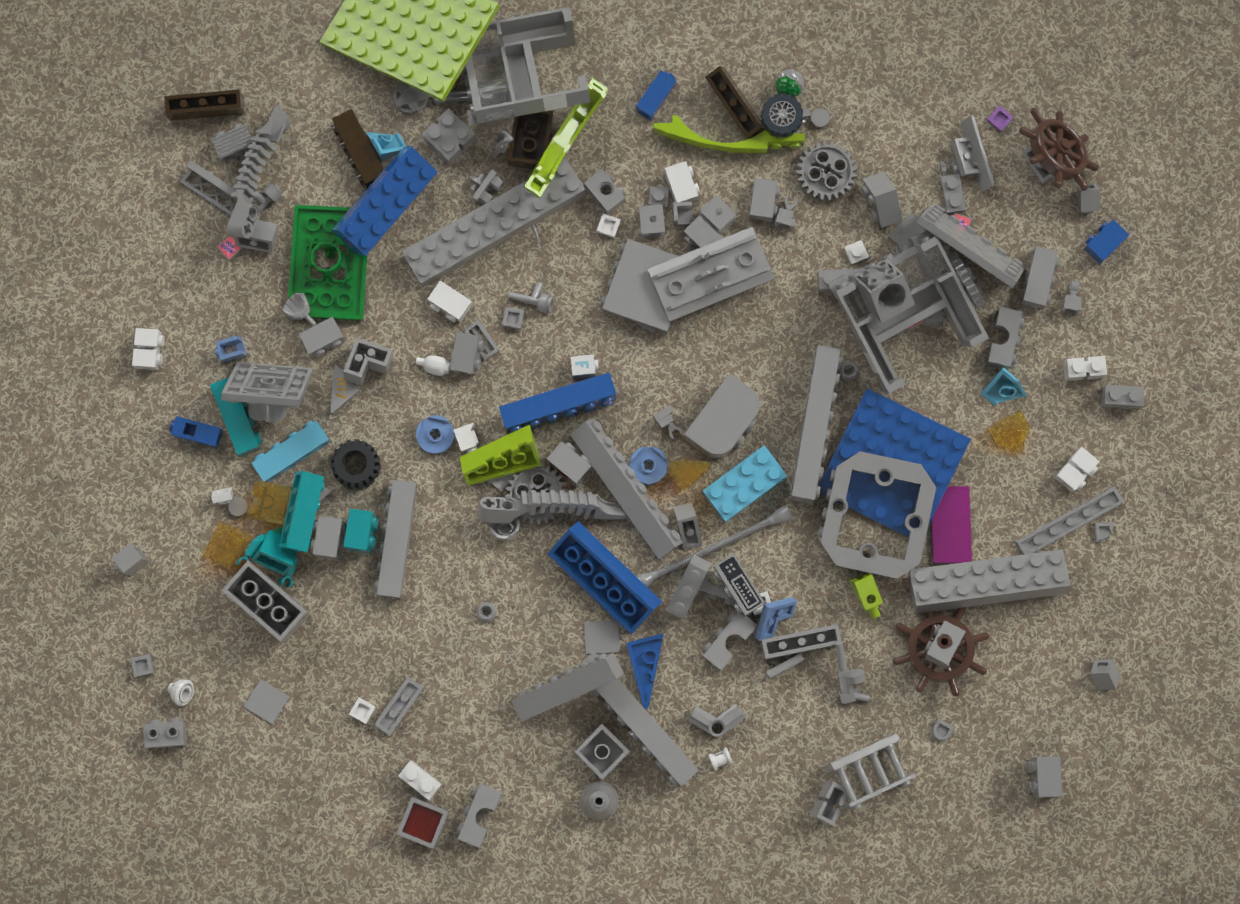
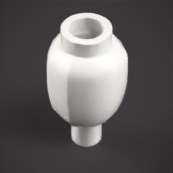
[416,355,451,376]

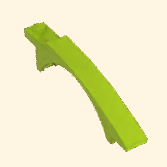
[524,78,608,198]
[653,115,805,154]

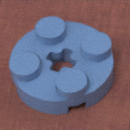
[416,415,455,454]
[629,447,668,485]

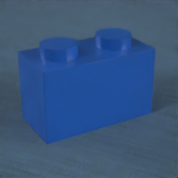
[1084,219,1129,264]

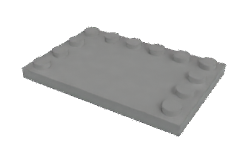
[916,204,1025,288]

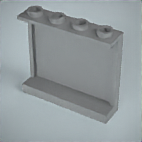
[600,239,679,335]

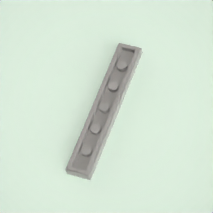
[1015,486,1124,555]

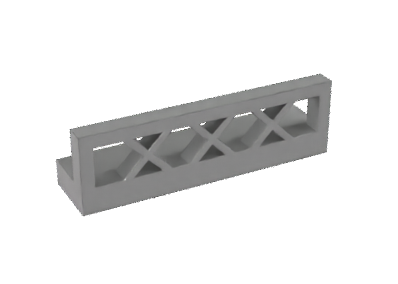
[180,160,254,216]

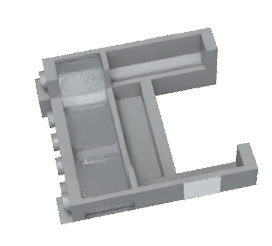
[463,7,590,125]
[828,230,989,394]

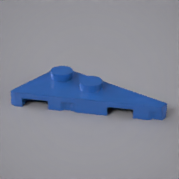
[626,633,663,709]

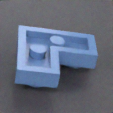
[755,597,797,641]

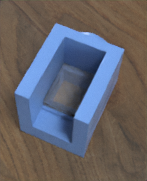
[215,336,247,362]

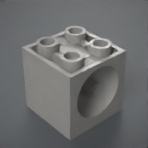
[854,259,915,323]

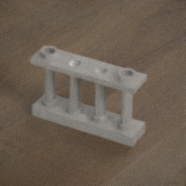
[824,733,916,811]

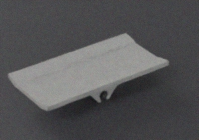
[647,227,774,322]

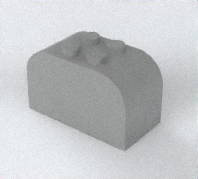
[683,373,760,459]
[222,561,310,643]

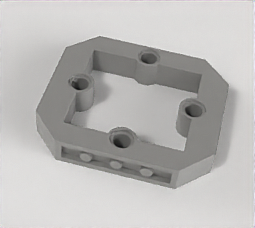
[818,451,936,578]

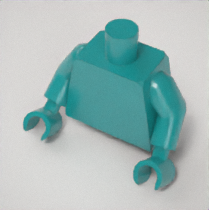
[236,527,298,587]

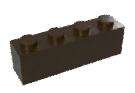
[705,66,765,139]
[164,89,245,121]
[331,109,383,188]

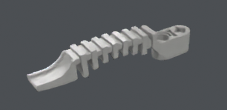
[227,106,288,238]
[477,490,627,524]

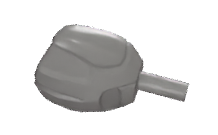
[282,293,316,326]

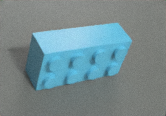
[702,445,787,524]

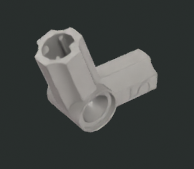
[688,704,746,737]

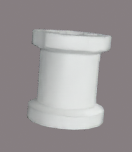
[709,747,733,770]

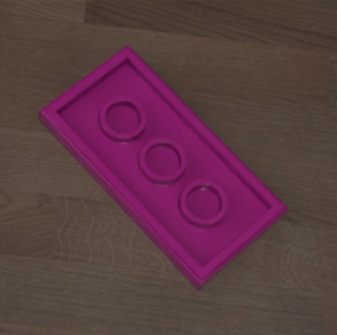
[931,486,972,564]

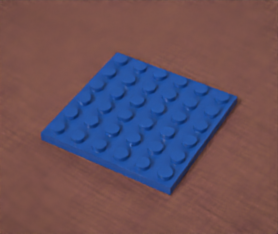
[818,388,971,537]

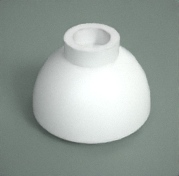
[168,679,194,706]

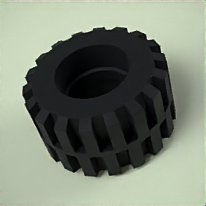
[330,439,381,490]

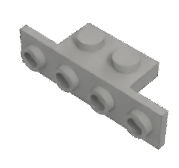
[951,115,995,192]

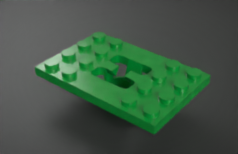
[288,205,368,321]

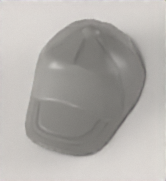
[487,518,520,541]

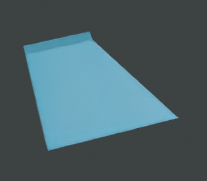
[366,132,407,162]
[981,368,1027,406]

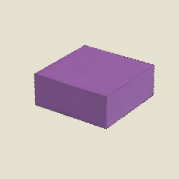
[987,105,1014,132]

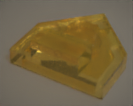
[987,410,1030,453]

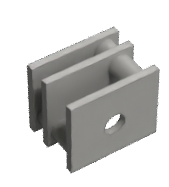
[699,195,737,235]
[639,204,665,239]

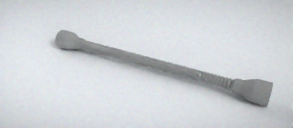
[636,505,792,587]

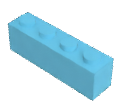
[252,421,331,484]

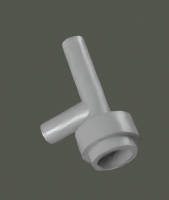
[253,183,283,212]
[509,283,554,313]

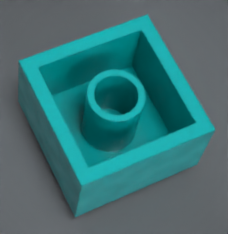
[343,508,379,554]

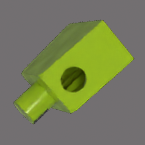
[849,573,883,619]

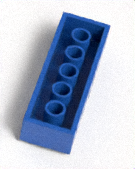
[332,146,438,256]
[499,372,616,434]
[548,521,662,634]

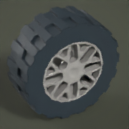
[761,93,803,138]

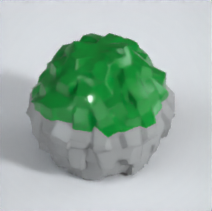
[775,69,805,98]

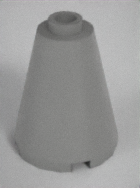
[580,781,619,821]

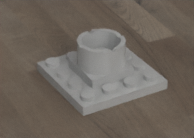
[222,362,313,422]

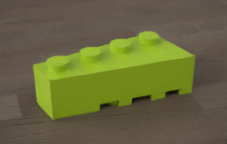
[460,424,542,486]

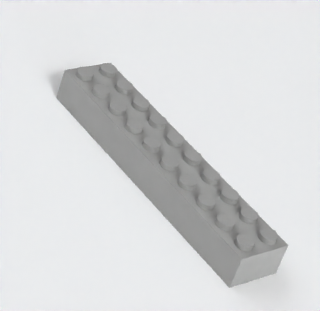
[402,158,586,288]

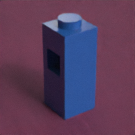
[636,70,676,121]
[169,416,223,449]

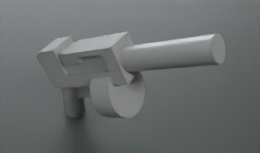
[835,642,870,704]

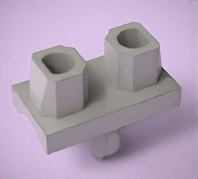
[470,170,504,205]

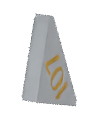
[330,364,359,414]

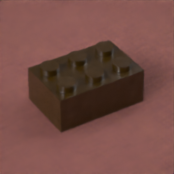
[508,110,554,170]

